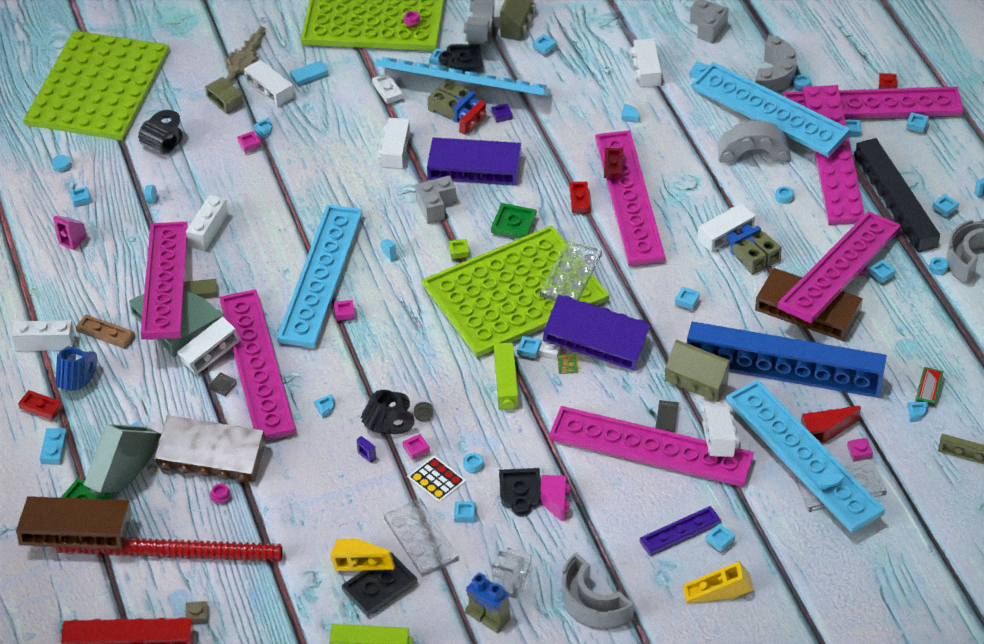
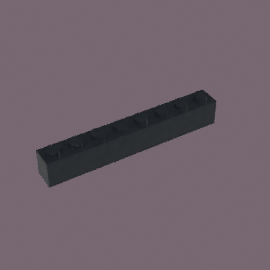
[854,138,940,253]

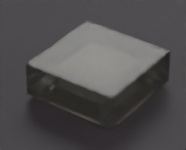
[209,372,237,397]

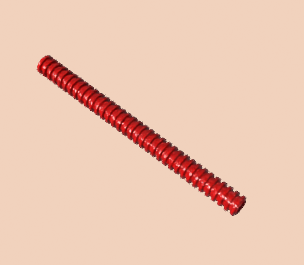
[56,537,283,562]

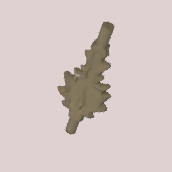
[224,26,266,82]

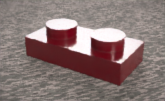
[604,148,623,179]

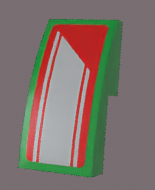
[915,367,944,406]

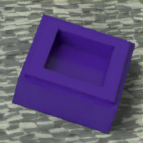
[491,103,513,123]
[356,436,377,463]

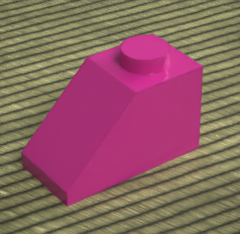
[53,216,87,250]

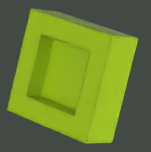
[448,239,470,259]

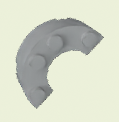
[464,0,495,45]
[755,35,797,93]
[717,120,791,162]
[947,218,984,283]
[562,552,634,628]

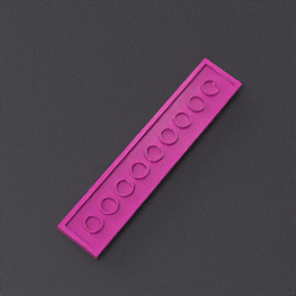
[802,85,865,225]
[782,86,963,119]
[595,130,665,266]
[777,211,901,323]
[141,221,188,340]
[219,289,296,440]
[549,406,754,487]

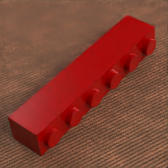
[61,617,194,644]

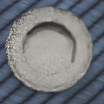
[414,402,434,421]

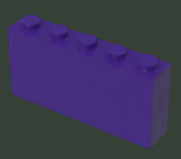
[427,137,521,186]
[542,294,650,371]

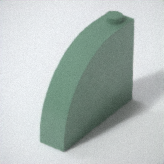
[129,291,224,357]
[84,424,162,495]

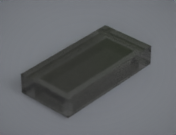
[655,400,679,433]

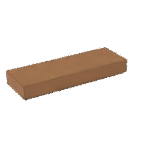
[76,314,135,349]

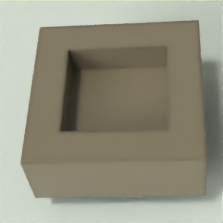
[185,601,208,624]

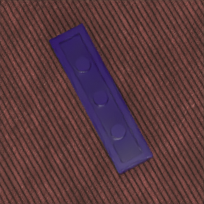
[639,506,721,557]

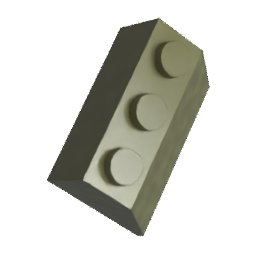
[500,0,536,41]
[664,339,730,402]

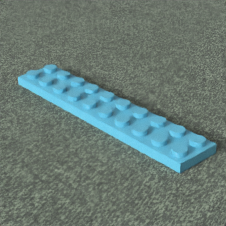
[375,57,551,96]
[691,62,851,158]
[277,204,363,348]
[726,379,885,533]

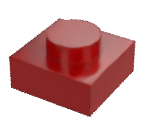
[878,73,897,89]

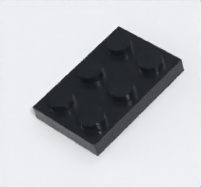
[341,552,418,616]

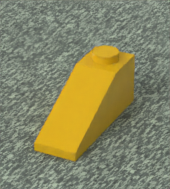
[330,538,395,571]
[683,561,754,604]

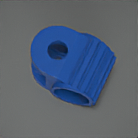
[55,346,97,391]

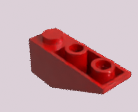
[801,406,861,443]

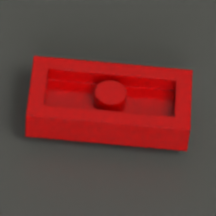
[459,100,487,135]
[569,181,590,213]
[18,390,63,421]

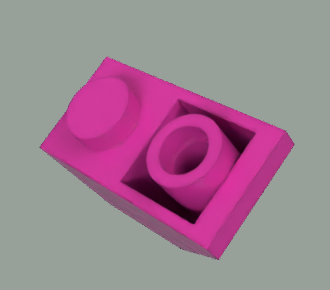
[541,475,570,521]

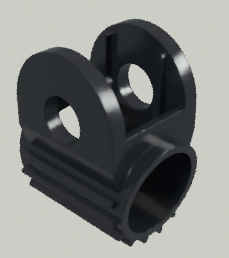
[138,110,183,155]
[360,389,415,434]

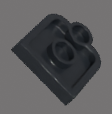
[438,44,483,72]
[499,468,541,517]

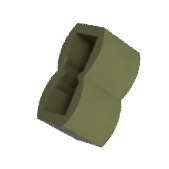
[205,77,244,113]

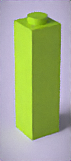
[494,343,518,410]
[329,624,413,644]

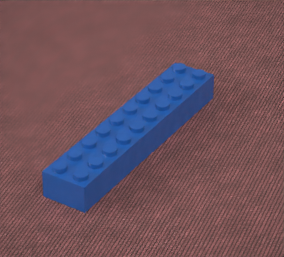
[687,321,887,398]

